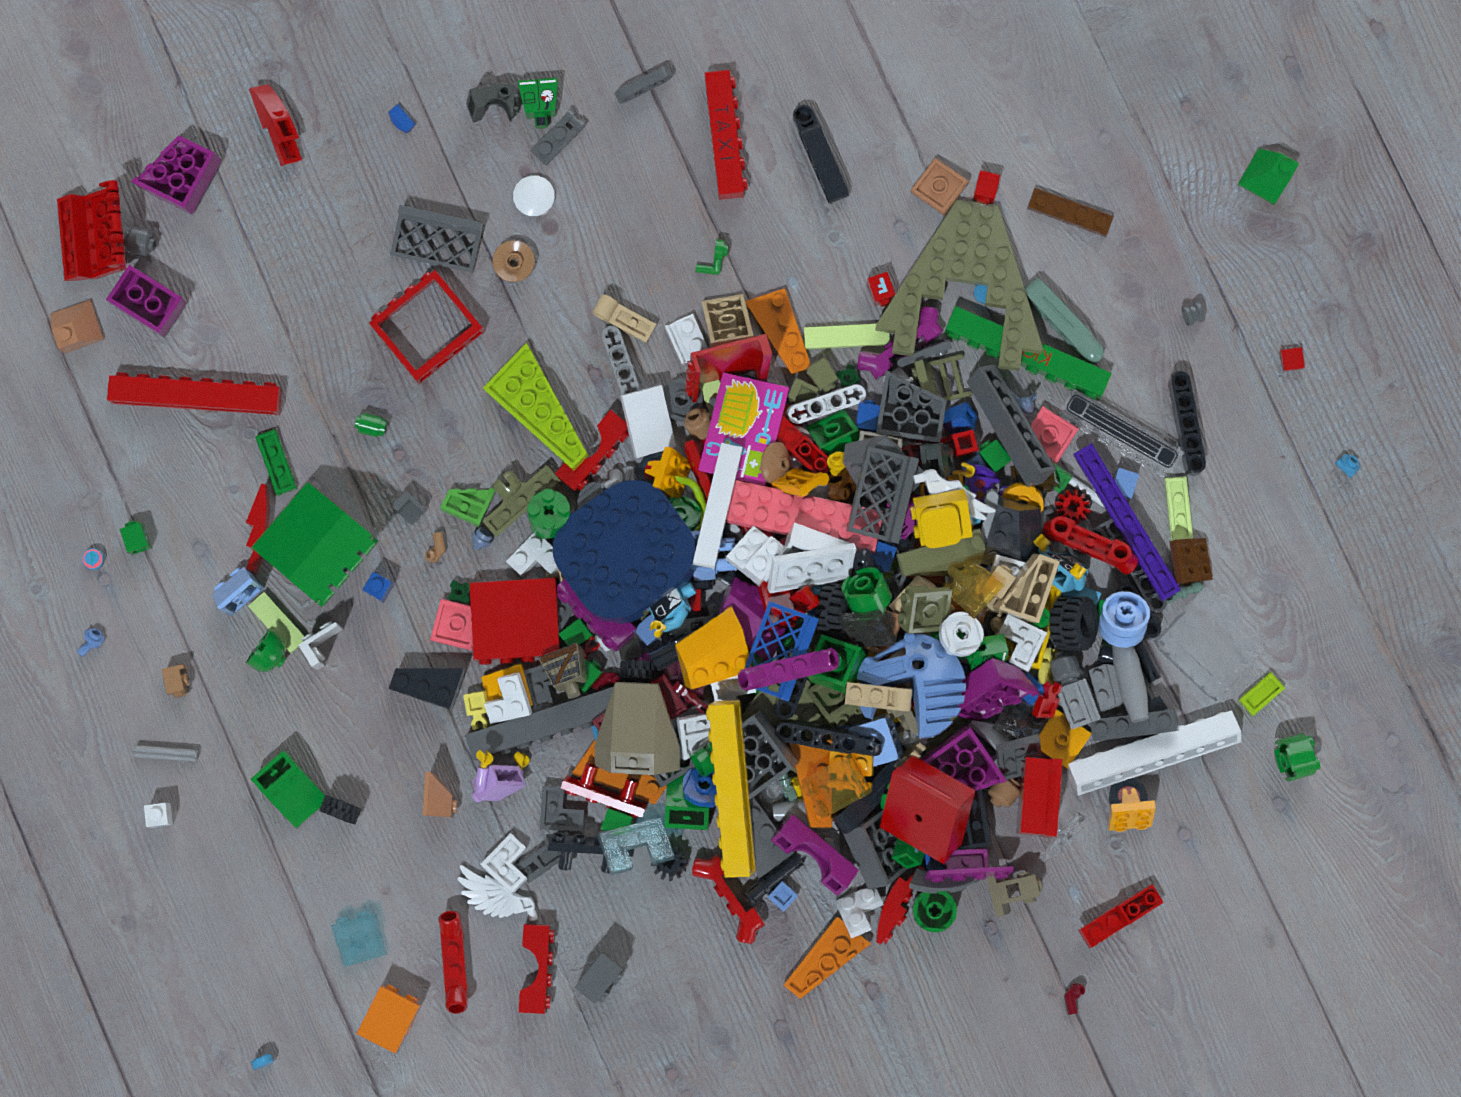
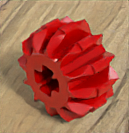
[1054,489,1091,525]

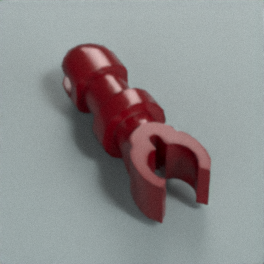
[672,680,709,714]

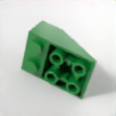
[251,750,325,829]
[664,764,709,831]

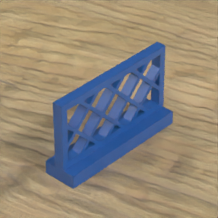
[744,601,819,702]

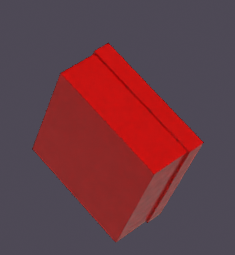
[880,755,975,864]
[1016,757,1063,838]

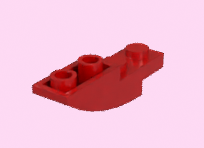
[249,84,302,167]
[776,415,831,474]
[876,865,927,945]
[1078,884,1164,949]

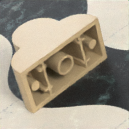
[702,294,754,348]

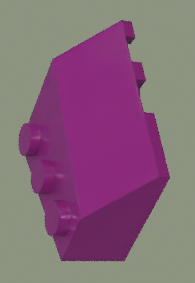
[717,577,786,663]

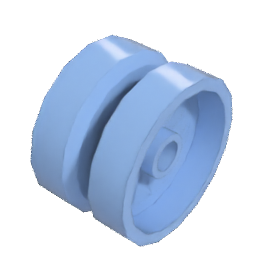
[1099,591,1150,648]

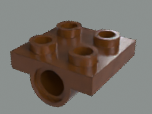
[827,467,863,505]
[1169,538,1213,585]

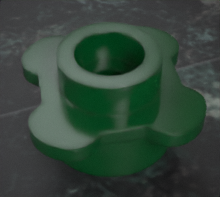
[835,364,860,388]
[448,581,470,604]

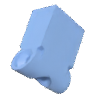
[829,713,904,779]

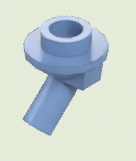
[77,629,105,657]

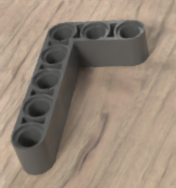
[1066,519,1167,614]

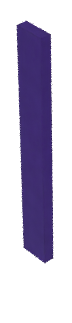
[1073,443,1181,602]

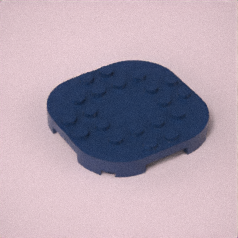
[553,480,697,624]

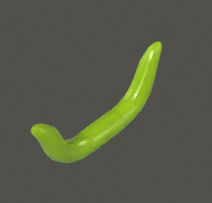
[675,476,707,531]

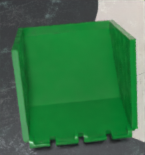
[251,482,379,607]

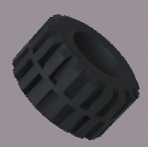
[815,582,859,639]
[1049,596,1099,651]

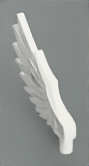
[913,469,996,524]
[457,865,538,921]

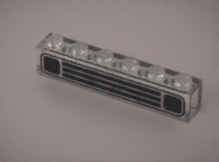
[1058,389,1184,477]

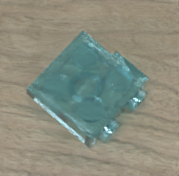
[331,910,387,967]

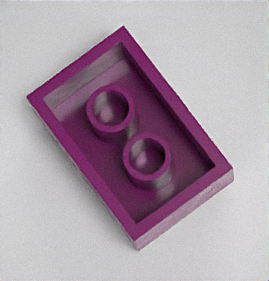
[106,264,187,338]

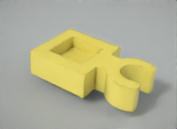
[1038,648,1059,685]
[463,691,490,730]

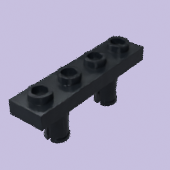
[545,832,634,874]

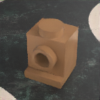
[162,664,190,698]

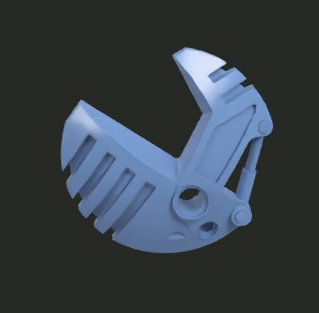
[857,633,966,739]

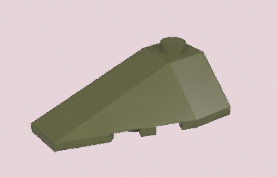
[897,529,985,576]

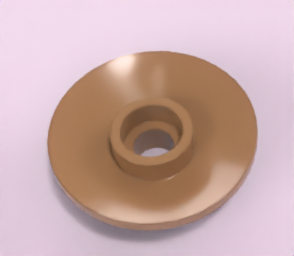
[493,240,535,282]
[761,442,791,485]

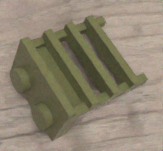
[911,354,973,402]

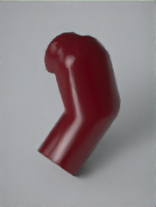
[591,672,623,692]
[1064,983,1085,1015]

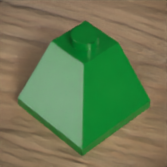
[1238,148,1299,205]
[806,409,860,454]

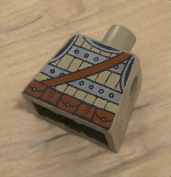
[539,643,587,699]

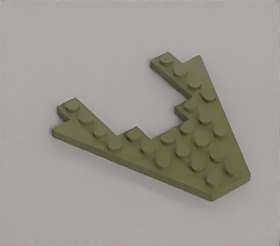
[875,200,1043,371]

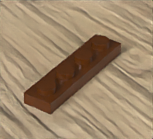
[1027,188,1114,237]

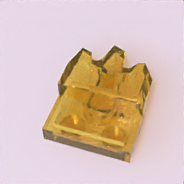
[943,559,1004,619]

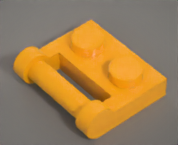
[771,467,829,497]

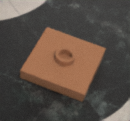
[910,158,969,216]

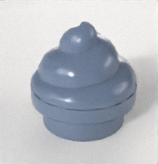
[471,527,493,550]

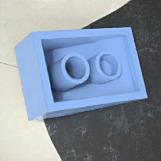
[212,567,264,616]

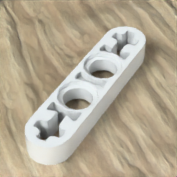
[786,384,866,424]

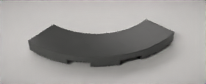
[909,861,991,893]

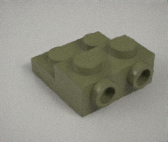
[898,585,953,634]
[806,684,862,727]

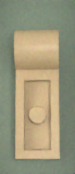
[592,294,657,344]
[845,682,912,712]

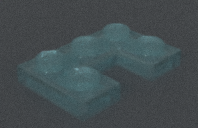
[598,817,674,876]

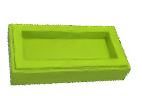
[1238,672,1285,716]

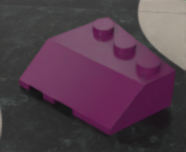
[131,135,222,215]
[958,658,1040,722]
[920,726,1007,790]

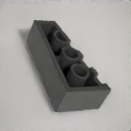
[749,797,794,878]

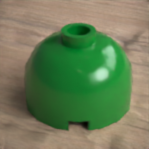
[246,629,287,672]

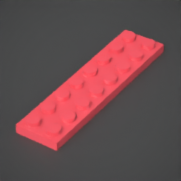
[725,480,884,554]

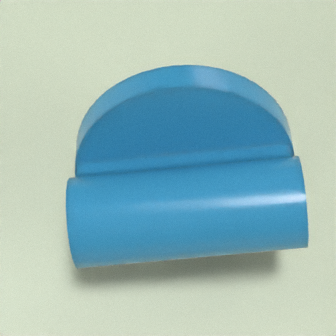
[1335,454,1360,478]

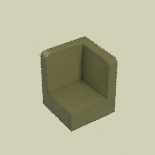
[787,378,819,409]

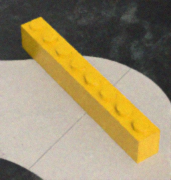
[706,700,756,877]

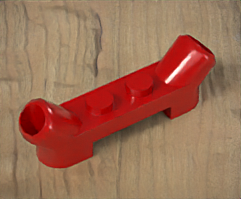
[1042,516,1138,574]
[691,854,765,944]
[438,911,469,1014]

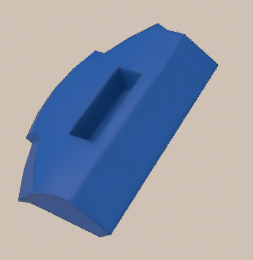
[388,104,416,133]

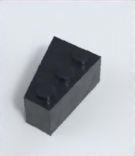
[388,668,466,711]
[956,789,992,850]

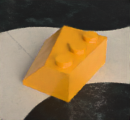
[675,606,752,689]

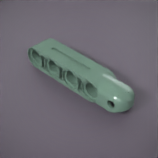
[1024,278,1104,364]

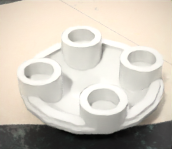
[513,176,555,216]

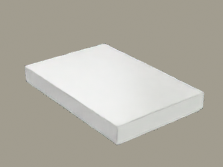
[620,385,676,458]

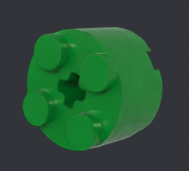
[527,489,571,539]
[842,567,892,617]
[1274,733,1321,782]
[912,891,957,933]

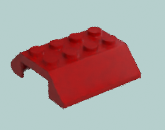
[57,180,126,281]

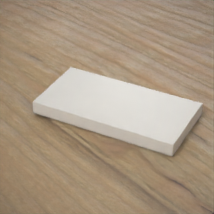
[767,543,857,593]

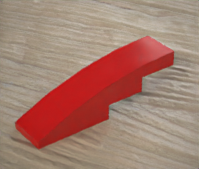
[246,483,270,574]

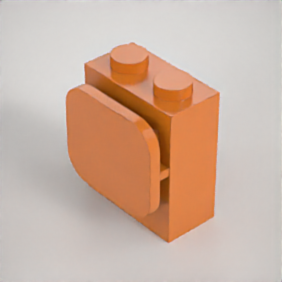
[356,984,422,1054]

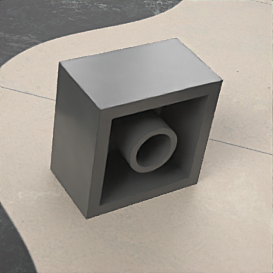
[574,952,624,1004]

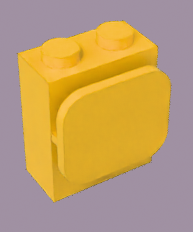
[910,489,973,548]

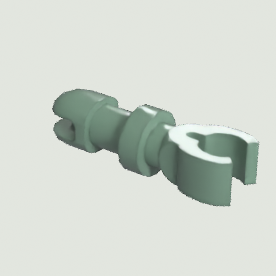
[1167,581,1203,604]
[778,773,797,802]

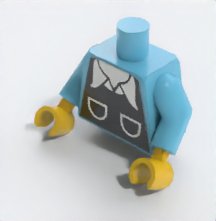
[1034,534,1088,593]
[649,582,697,638]

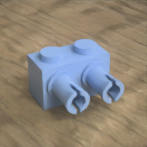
[691,531,737,581]

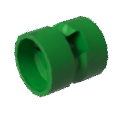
[690,742,715,777]

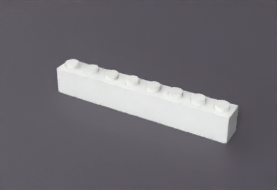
[1068,710,1241,796]

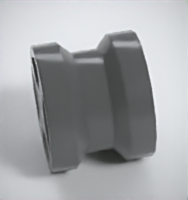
[1181,301,1205,326]

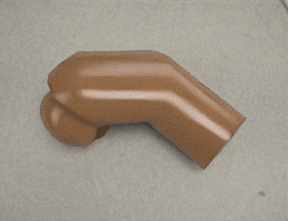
[425,532,446,563]

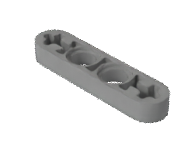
[602,326,641,395]

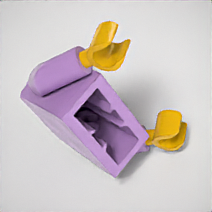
[472,750,530,803]

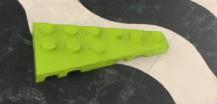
[483,343,588,471]

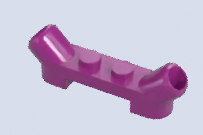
[857,307,944,380]
[738,648,839,691]

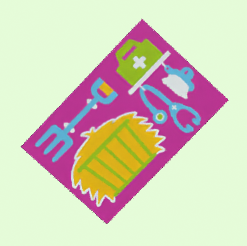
[698,373,789,486]

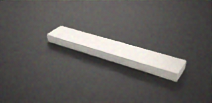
[693,443,742,569]

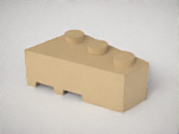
[992,554,1060,623]

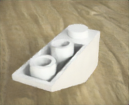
[783,523,850,555]

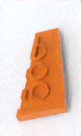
[745,288,811,375]
[572,740,667,804]
[788,740,832,828]
[783,917,871,999]

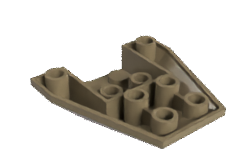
[595,682,680,775]

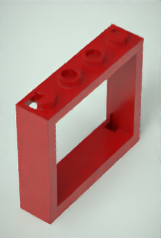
[369,270,485,384]

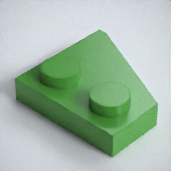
[440,488,496,527]

